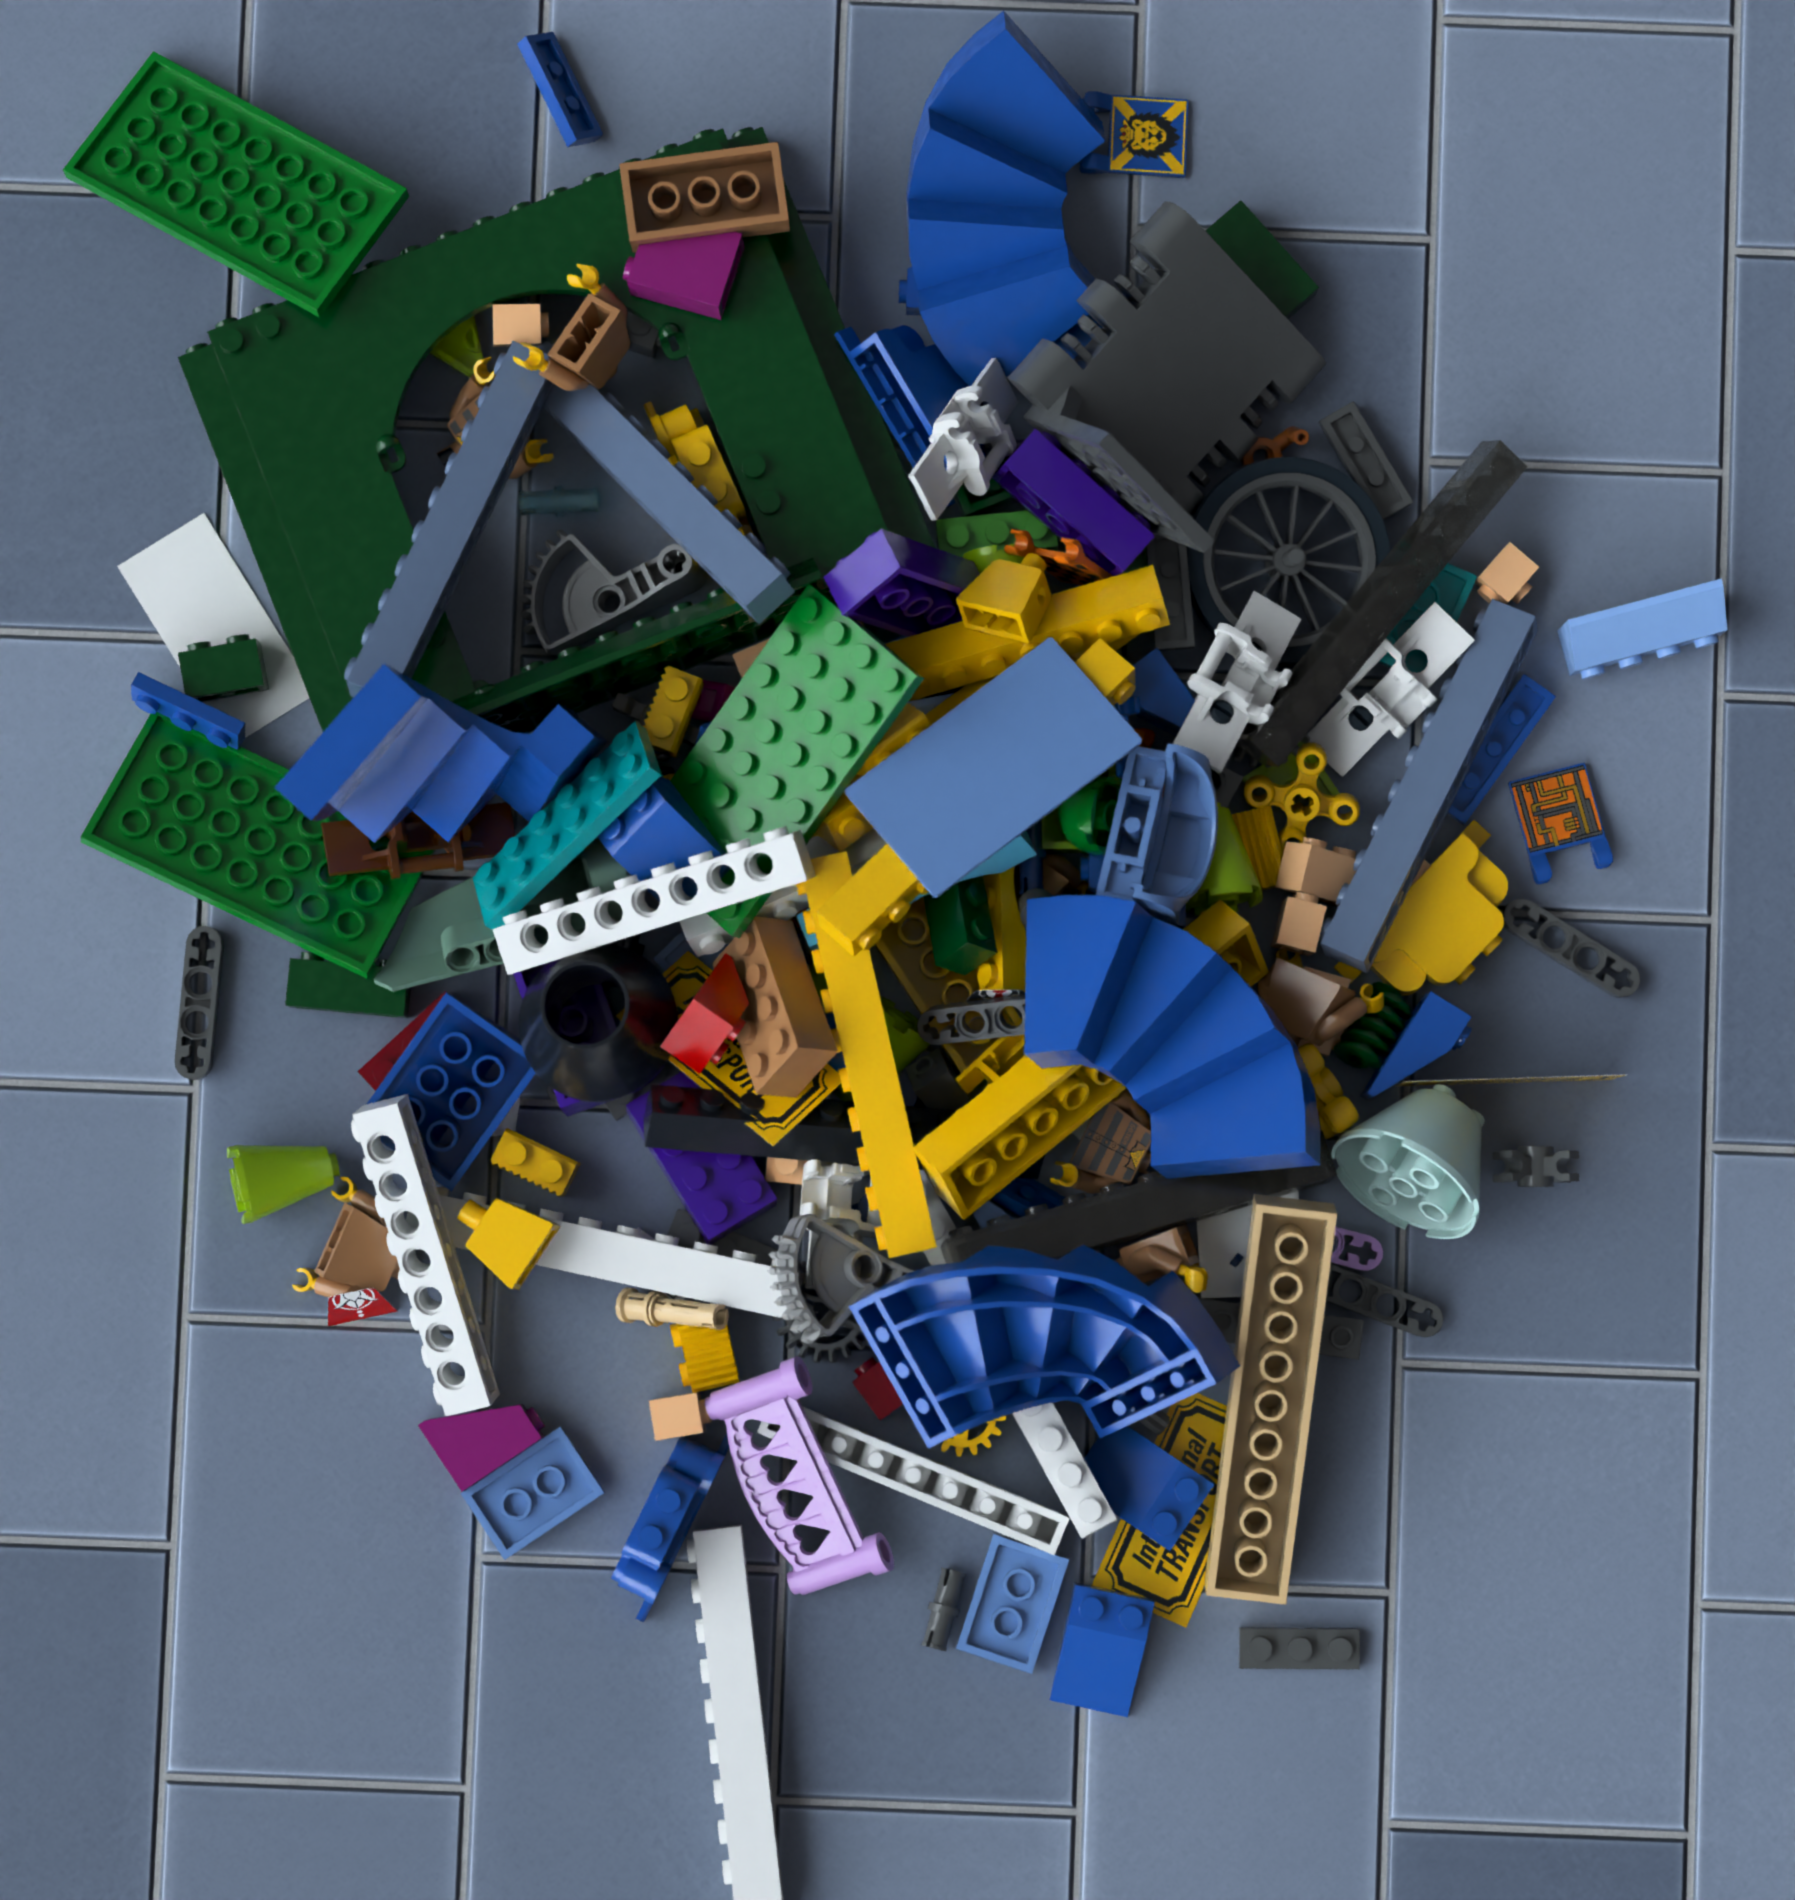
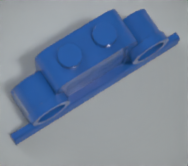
[834,325,986,509]
[611,1433,729,1622]

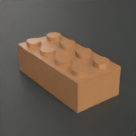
[619,142,790,253]
[712,916,838,1098]

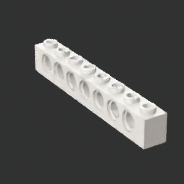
[493,826,816,975]
[351,1094,500,1416]
[757,1406,1069,1555]

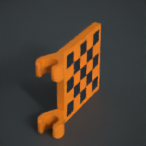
[1004,528,1113,585]

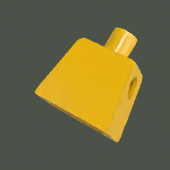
[956,553,1051,643]
[457,1198,561,1290]

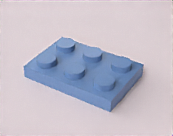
[460,1426,605,1560]
[956,1533,1069,1674]

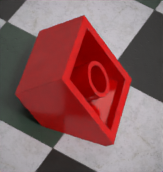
[660,953,749,1074]

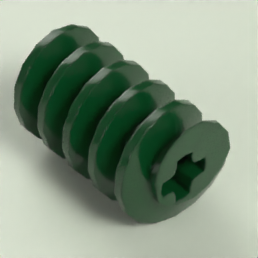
[1334,982,1413,1069]

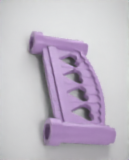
[704,1356,894,1595]

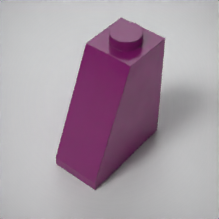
[623,232,745,320]
[418,1404,545,1492]

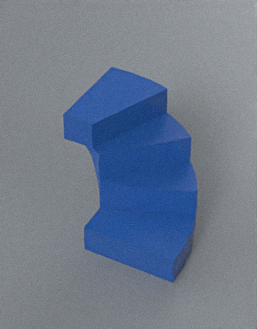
[906,10,1105,386]
[274,664,608,843]
[1024,895,1320,1179]
[849,1244,1240,1449]

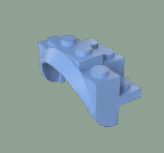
[1096,743,1218,925]

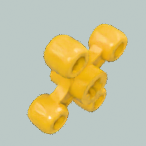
[1244,742,1360,853]
[1298,1043,1359,1140]

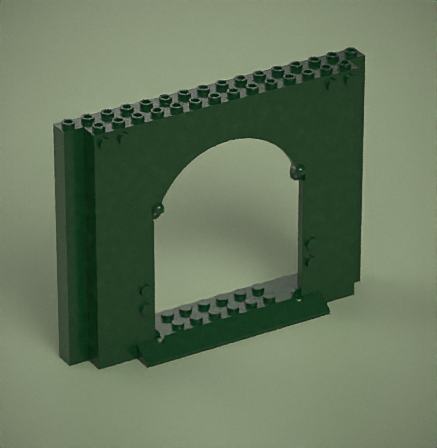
[178,127,936,734]

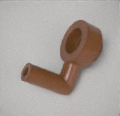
[1241,426,1309,466]

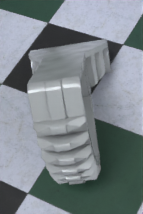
[520,529,707,655]
[768,1215,914,1344]

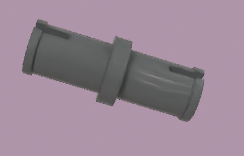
[921,1567,966,1652]

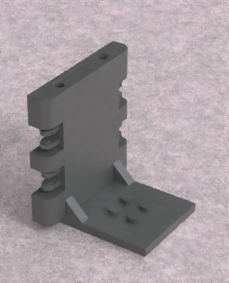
[1007,201,1326,553]

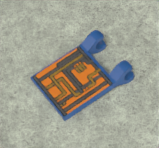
[1508,763,1613,885]

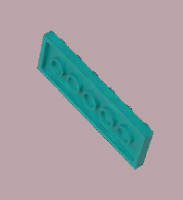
[473,721,661,930]

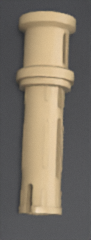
[615,1287,729,1330]

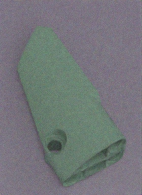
[374,837,628,992]

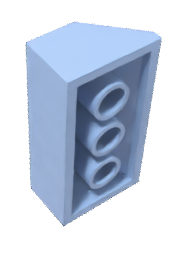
[1557,579,1728,679]

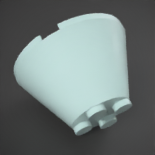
[1331,1084,1485,1239]

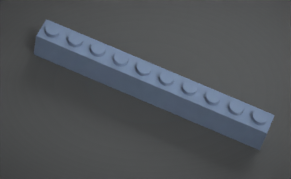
[538,340,795,624]
[344,341,554,697]
[1319,599,1538,974]

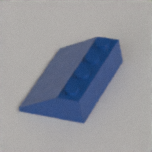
[367,992,536,1192]

